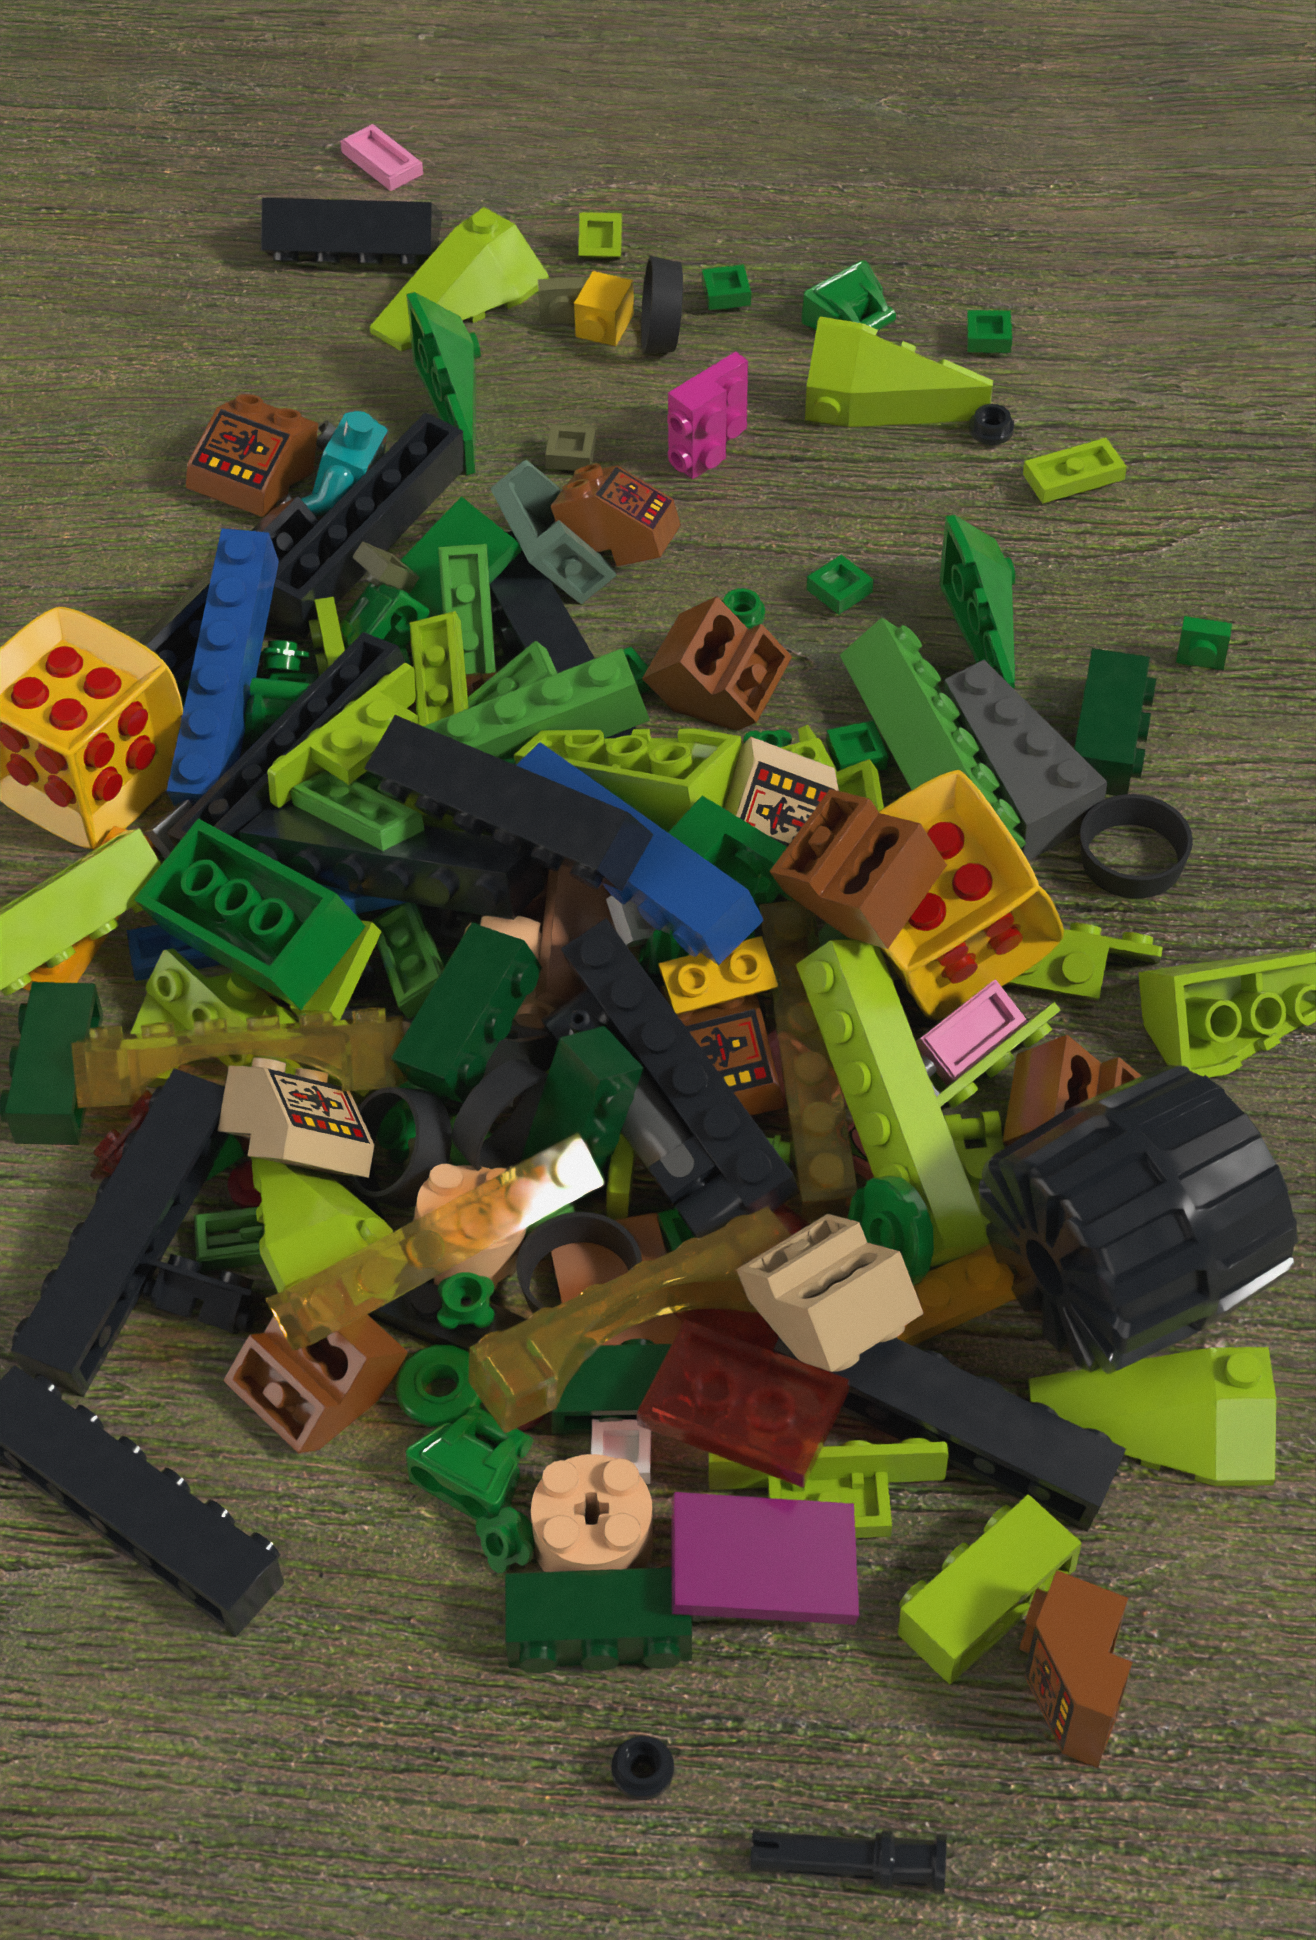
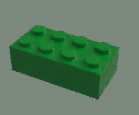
[134,819,366,1010]

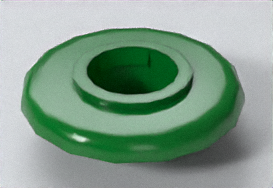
[395,1345,487,1427]

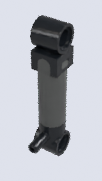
[541,989,752,1251]

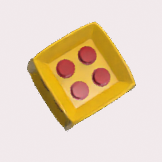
[0,607,183,849]
[879,770,1064,1021]

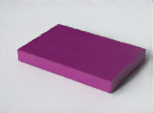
[671,1492,859,1625]

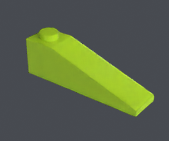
[370,207,549,352]
[805,317,993,428]
[514,728,742,832]
[1138,949,1316,1078]
[251,1157,407,1311]
[1027,1347,1276,1486]

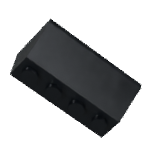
[261,197,442,266]

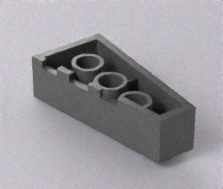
[943,660,1107,861]

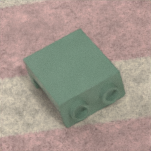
[490,460,617,604]

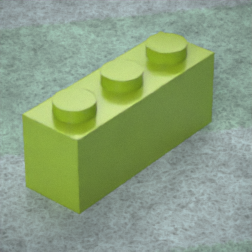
[897,1494,1082,1685]

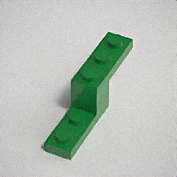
[668,795,795,901]

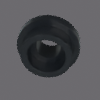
[969,404,1014,445]
[611,1736,674,1800]

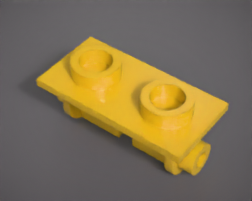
[658,936,779,1015]

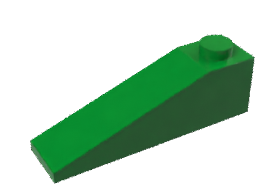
[406,292,481,475]
[939,514,1016,689]

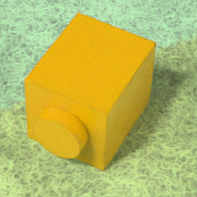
[574,271,634,346]

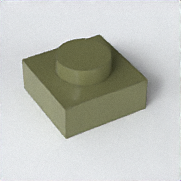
[538,277,582,325]
[545,424,596,471]
[353,541,420,593]

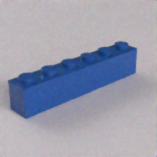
[167,528,279,806]
[516,742,764,966]

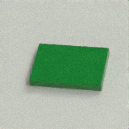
[391,496,522,618]

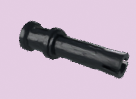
[751,1829,947,1895]

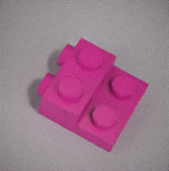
[667,351,748,480]

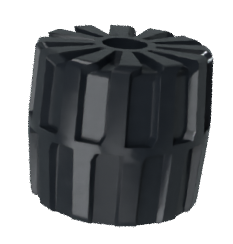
[979,1065,1298,1374]

